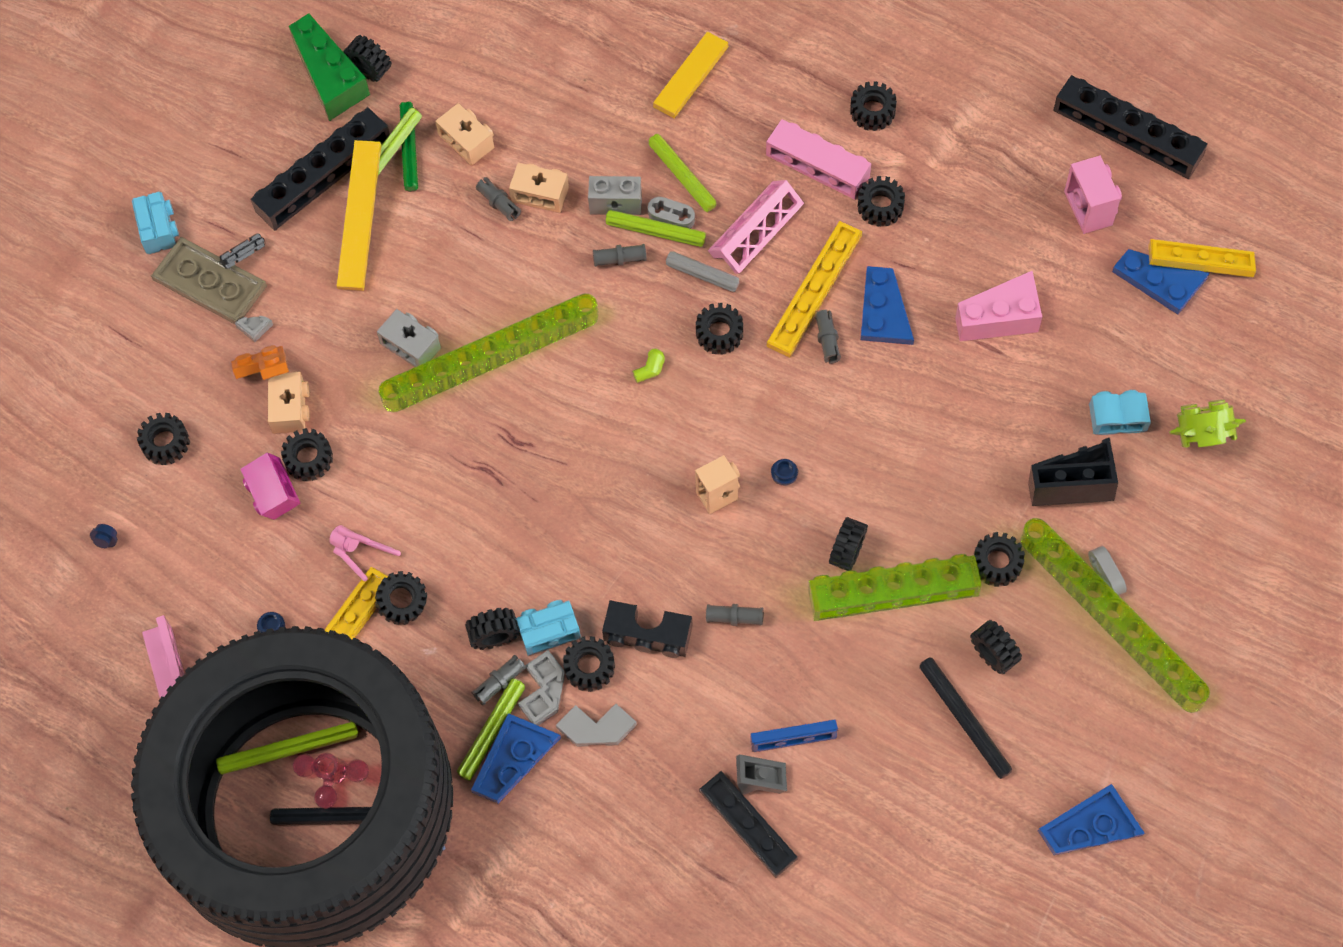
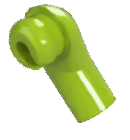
[632,348,665,383]

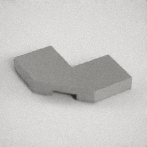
[518,650,565,726]
[556,704,637,747]

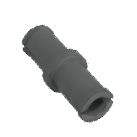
[476,177,521,221]
[593,244,647,267]
[815,310,841,364]
[706,604,764,626]
[472,655,526,705]

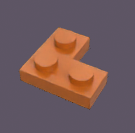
[231,345,289,380]

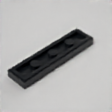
[699,771,798,878]

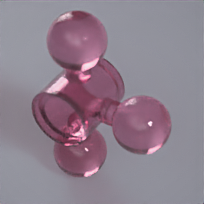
[293,753,369,809]

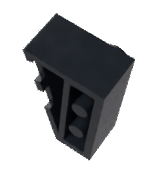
[1028,437,1118,506]

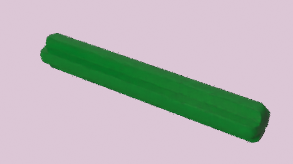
[399,101,418,192]

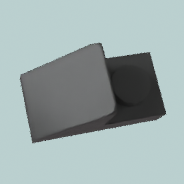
[736,754,787,795]

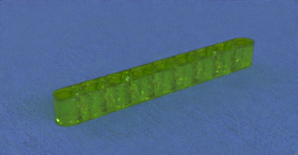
[379,293,599,412]
[1021,518,1210,713]

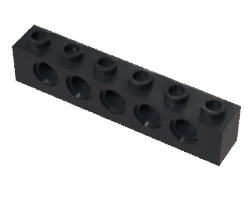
[1053,75,1208,179]
[250,107,390,231]

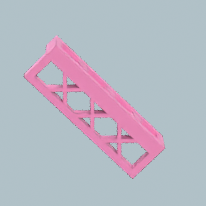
[708,180,804,274]
[142,615,185,698]

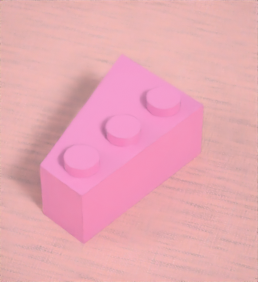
[955,271,1042,341]

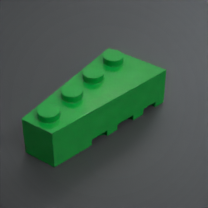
[289,13,370,121]

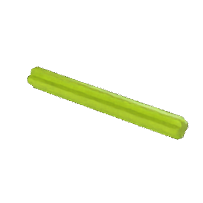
[216,722,358,774]

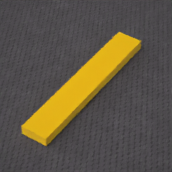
[337,140,382,291]
[767,221,862,358]

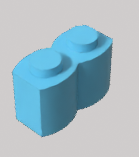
[1089,390,1151,435]

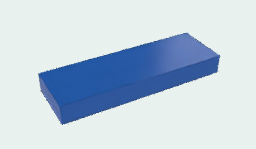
[750,719,838,752]

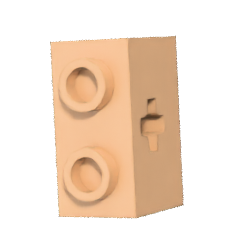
[436,103,494,166]
[509,163,569,213]
[268,372,310,434]
[695,455,740,514]

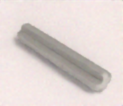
[666,251,739,292]

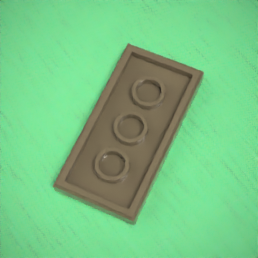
[151,237,267,324]

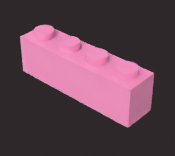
[766,119,871,200]

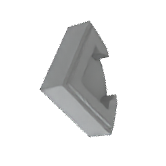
[235,316,273,342]

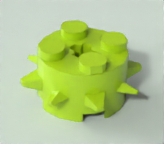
[1169,400,1246,448]

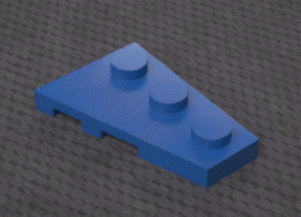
[1112,249,1209,315]
[860,266,914,345]
[471,713,561,804]
[1037,784,1145,855]

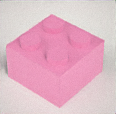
[1064,155,1122,234]

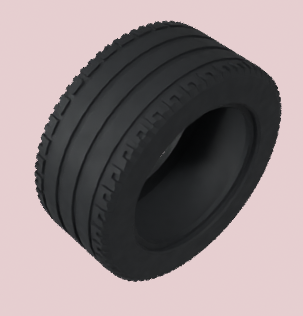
[131,626,453,947]

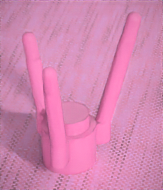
[330,525,401,581]

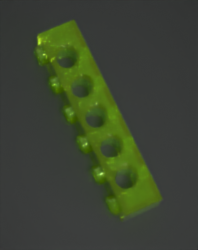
[808,554,982,621]

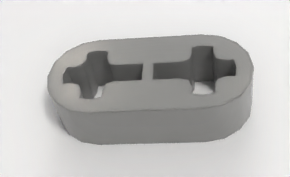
[648,197,695,229]
[1088,546,1127,598]

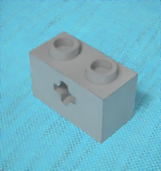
[588,176,642,215]
[377,309,441,371]

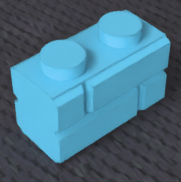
[132,192,179,254]
[516,600,581,656]

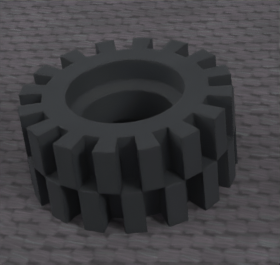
[344,35,392,82]
[850,81,897,131]
[857,176,905,227]
[696,303,743,355]
[137,413,190,465]
[281,428,333,481]
[829,517,868,572]
[972,532,1025,587]
[375,571,427,625]
[465,608,520,650]
[970,620,1022,674]
[563,636,615,692]

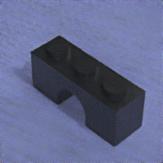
[602,600,693,658]

